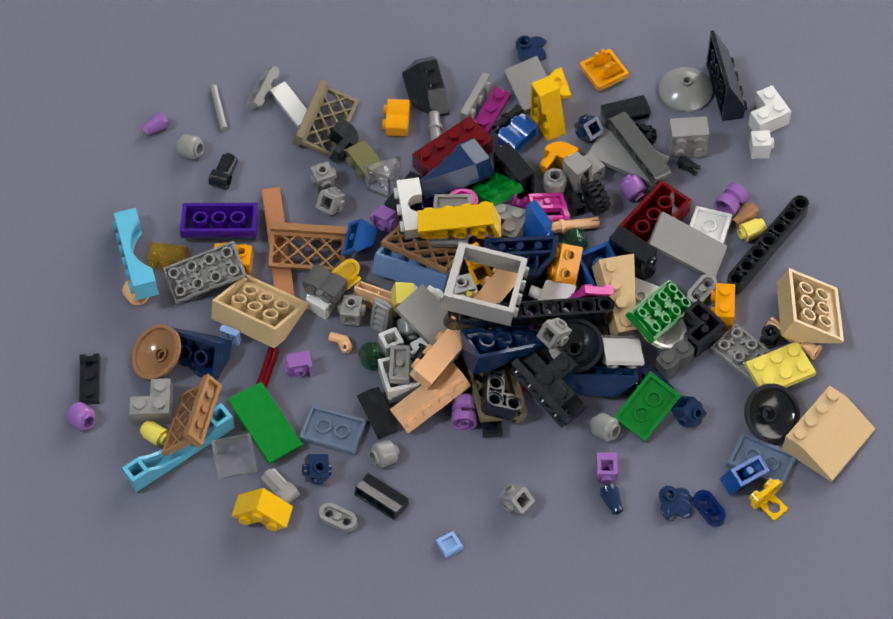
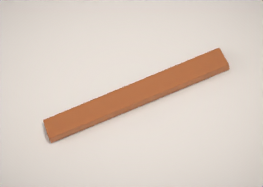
[262,187,295,296]

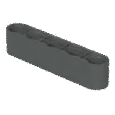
[607,112,672,186]

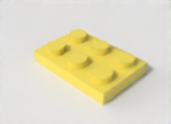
[745,342,816,388]

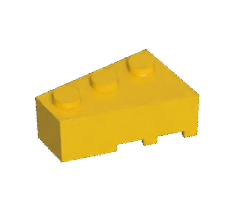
[530,75,567,142]

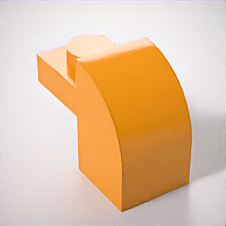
[539,142,579,177]
[465,241,493,285]

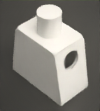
[528,280,576,312]

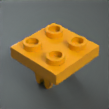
[579,48,629,92]

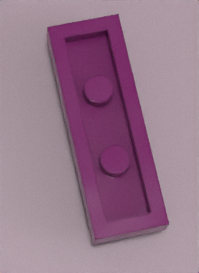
[474,87,511,135]

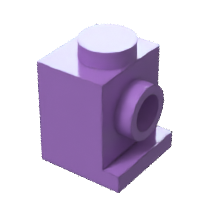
[369,205,400,233]
[284,350,314,377]
[596,453,618,485]

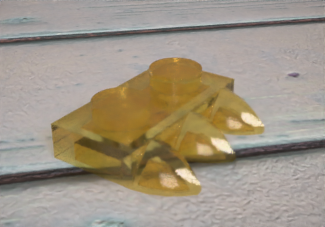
[147,242,188,272]

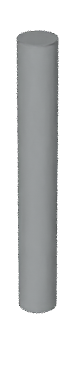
[210,85,228,131]

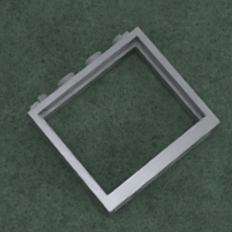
[441,242,530,326]

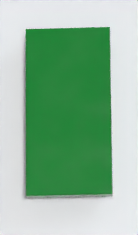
[625,280,692,344]
[227,382,303,465]

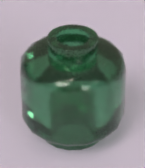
[562,228,589,252]
[358,342,386,370]

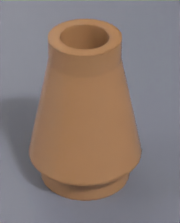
[731,201,760,228]

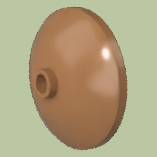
[132,324,181,380]

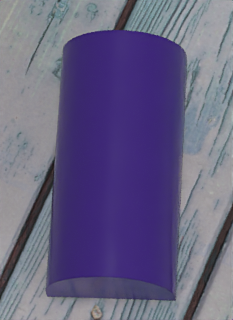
[180,203,259,238]

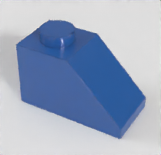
[523,200,553,237]
[342,218,378,256]
[719,454,770,495]

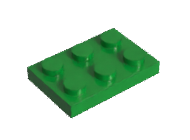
[466,172,523,206]
[614,372,681,443]

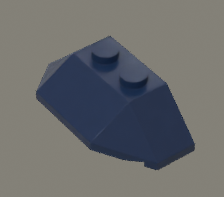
[484,235,558,277]
[566,363,638,398]

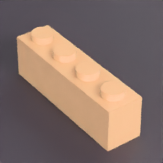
[390,362,471,434]

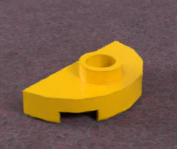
[550,67,571,99]

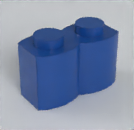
[498,113,539,152]

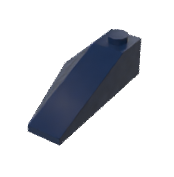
[420,138,494,200]
[460,327,546,374]
[173,328,232,380]

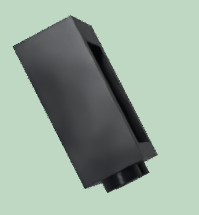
[493,142,535,199]
[609,225,657,281]

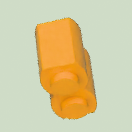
[382,99,410,137]

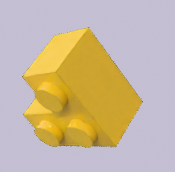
[232,488,293,531]

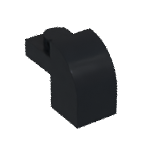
[328,117,359,163]

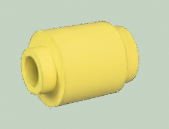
[737,218,767,242]
[140,420,169,447]

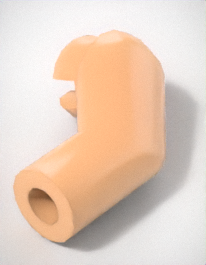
[328,332,352,353]

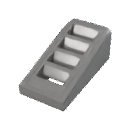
[370,297,393,333]

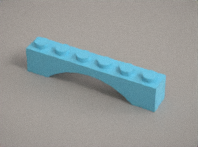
[112,208,159,300]
[122,403,235,492]

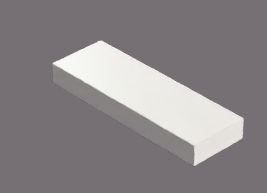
[270,81,307,129]

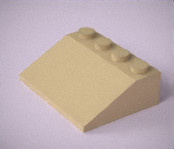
[776,268,844,344]
[211,274,309,348]
[782,385,876,482]

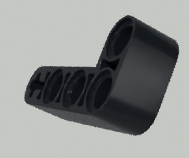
[481,364,523,420]

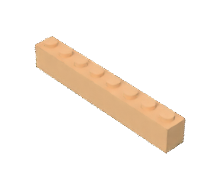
[409,267,518,389]

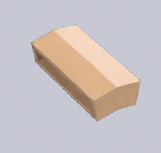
[353,281,399,318]

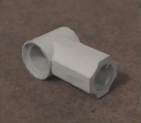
[261,468,300,504]

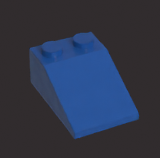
[577,241,616,306]

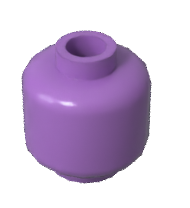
[619,173,647,202]
[66,402,96,431]

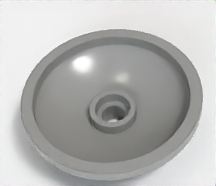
[658,67,713,113]

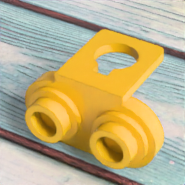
[331,259,362,290]
[749,478,788,521]

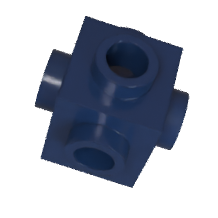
[573,114,605,142]
[671,396,707,427]
[302,454,332,485]

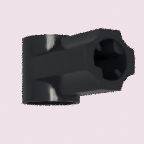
[209,153,238,190]

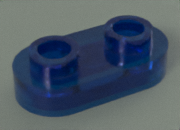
[693,490,726,527]

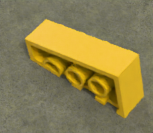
[418,201,501,239]

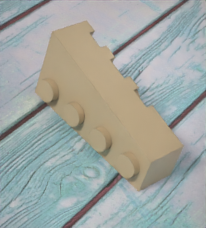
[592,254,637,335]

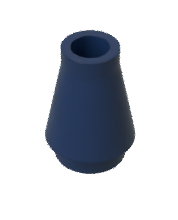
[600,483,624,515]

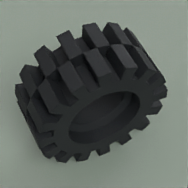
[581,179,611,216]

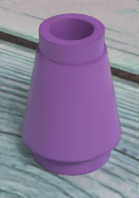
[141,112,170,135]

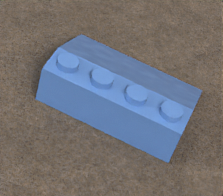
[372,232,453,293]

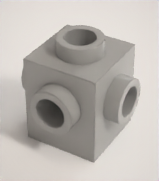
[309,162,337,194]
[315,187,346,215]
[338,294,366,326]
[536,318,572,349]
[498,484,535,514]

